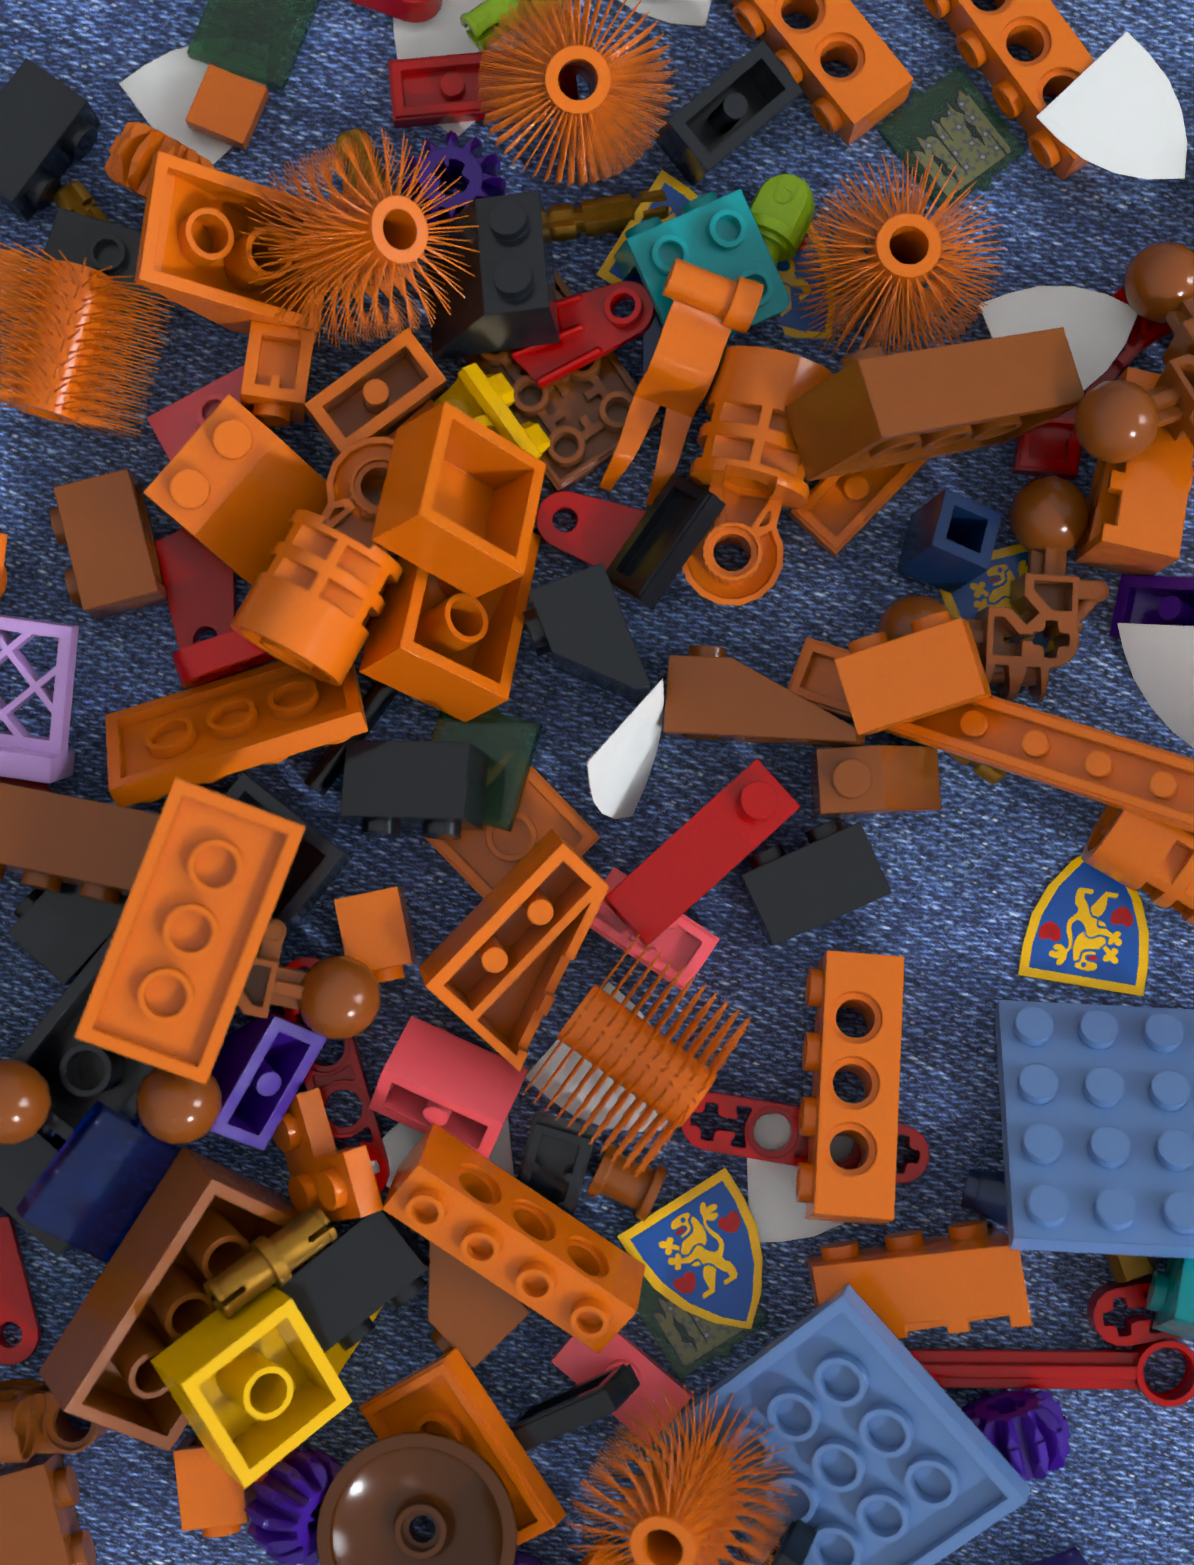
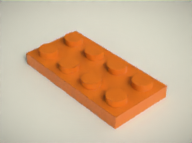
[105,661,368,807]
[74,777,306,1085]

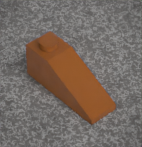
[663,645,866,747]

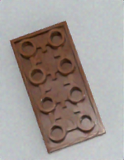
[419,268,662,492]

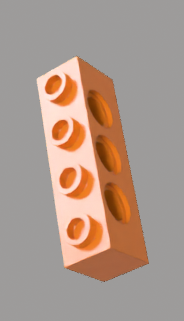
[730,0,914,147]
[922,0,1095,181]
[795,950,904,1225]
[382,1123,645,1353]

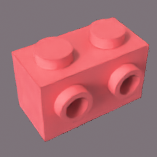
[369,1016,529,1159]

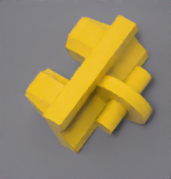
[433,363,550,459]

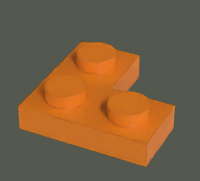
[272,1088,383,1222]

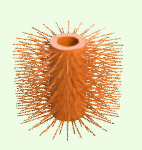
[477,0,676,188]
[240,128,480,350]
[792,151,1006,367]
[0,242,175,439]
[522,935,751,1178]
[566,1383,797,1565]

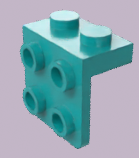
[614,189,790,337]

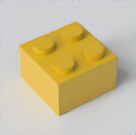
[150,1286,353,1488]

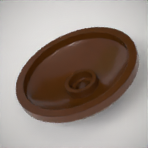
[317,1431,518,1565]

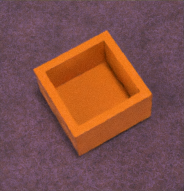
[371,401,546,598]

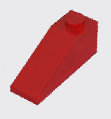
[603,759,801,947]

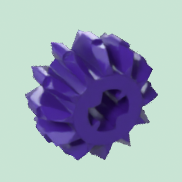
[401,130,507,235]
[961,1387,1071,1481]
[244,1448,343,1565]

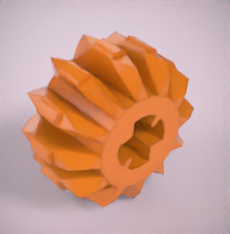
[104,122,216,201]

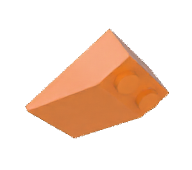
[134,151,333,335]
[143,394,328,586]
[359,532,541,723]

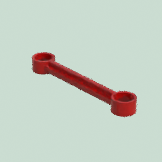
[906,1339,1194,1407]

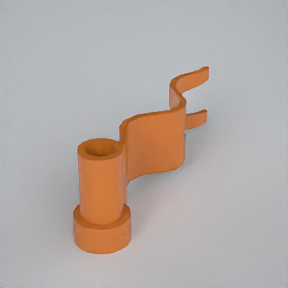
[599,258,764,506]

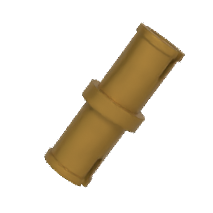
[203,1204,338,1320]

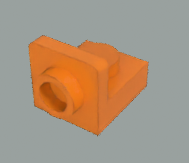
[240,320,315,427]

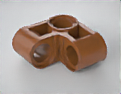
[0,1379,109,1463]

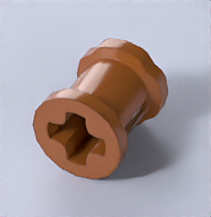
[586,1142,668,1221]

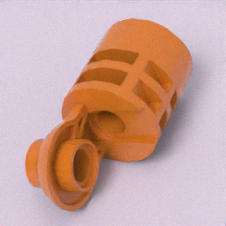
[682,346,834,606]
[230,436,404,686]
[1081,805,1194,926]

